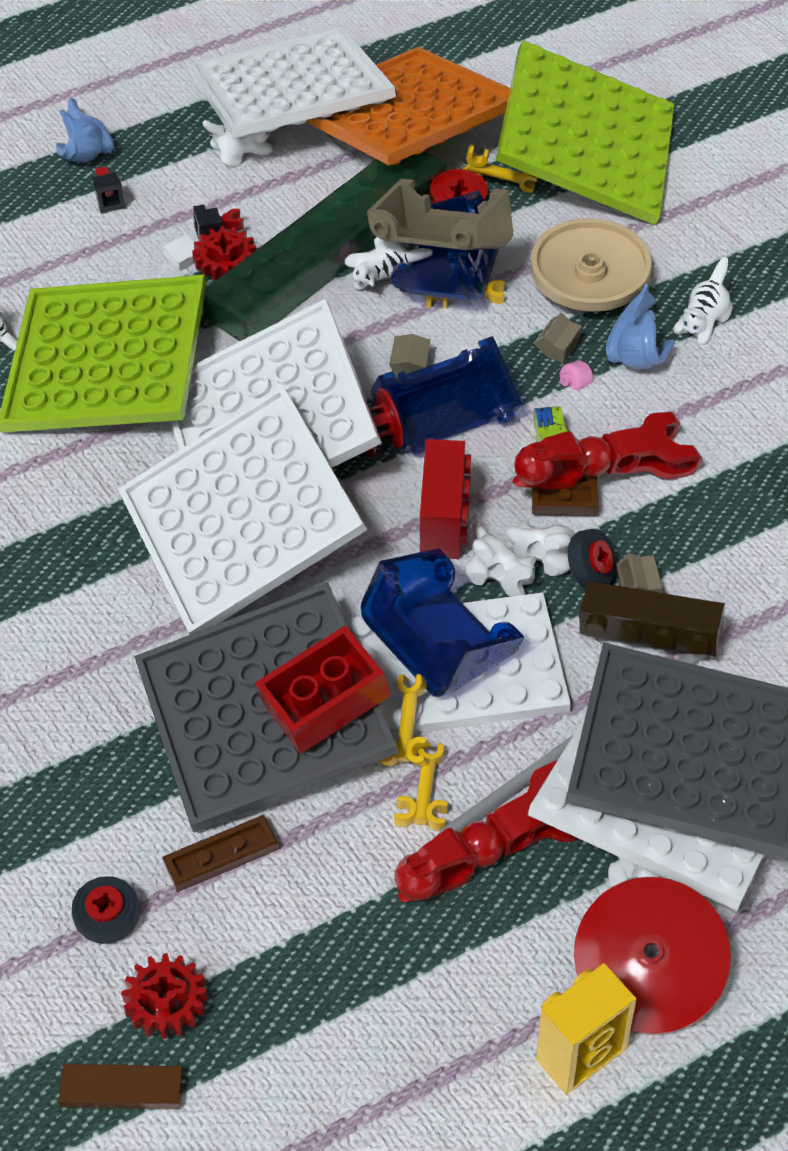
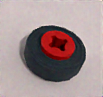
[568,529,616,588]
[71,876,140,944]

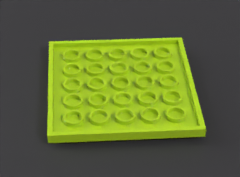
[496,40,674,225]
[0,275,207,432]

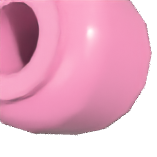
[559,361,593,390]

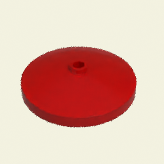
[574,877,731,1035]

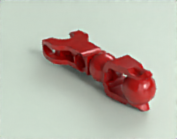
[513,412,703,489]
[394,760,579,902]

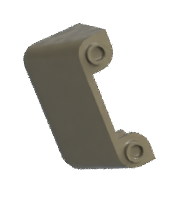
[367,179,513,250]

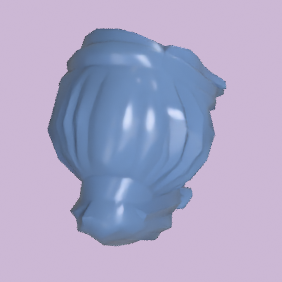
[56,98,115,163]
[606,283,675,370]

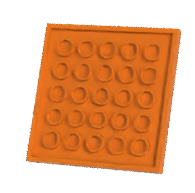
[306,47,510,165]

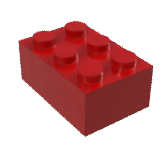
[420,439,472,559]
[255,625,391,754]

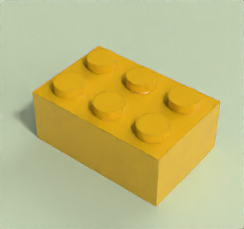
[536,963,636,1095]

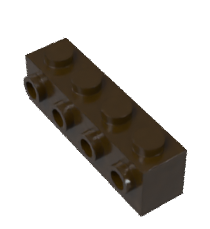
[579,581,725,657]

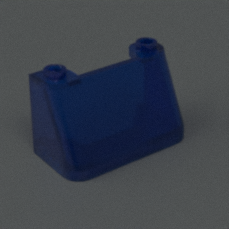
[391,190,499,303]
[370,336,523,455]
[360,548,525,697]

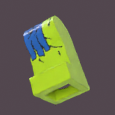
[533,406,567,461]

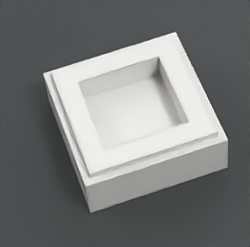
[162,234,194,270]

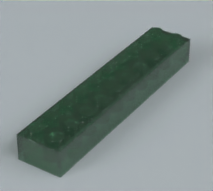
[203,150,447,341]

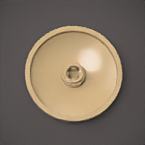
[531,218,652,311]

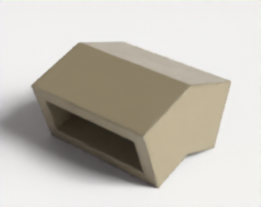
[533,313,582,364]
[389,334,431,380]
[616,553,663,593]

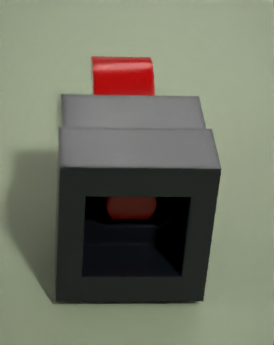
[92,166,126,213]
[193,204,244,242]

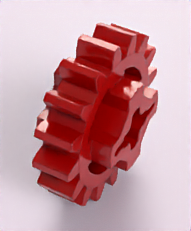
[192,226,257,281]
[121,953,208,1039]

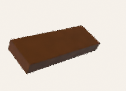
[162,814,279,893]
[58,1064,183,1109]

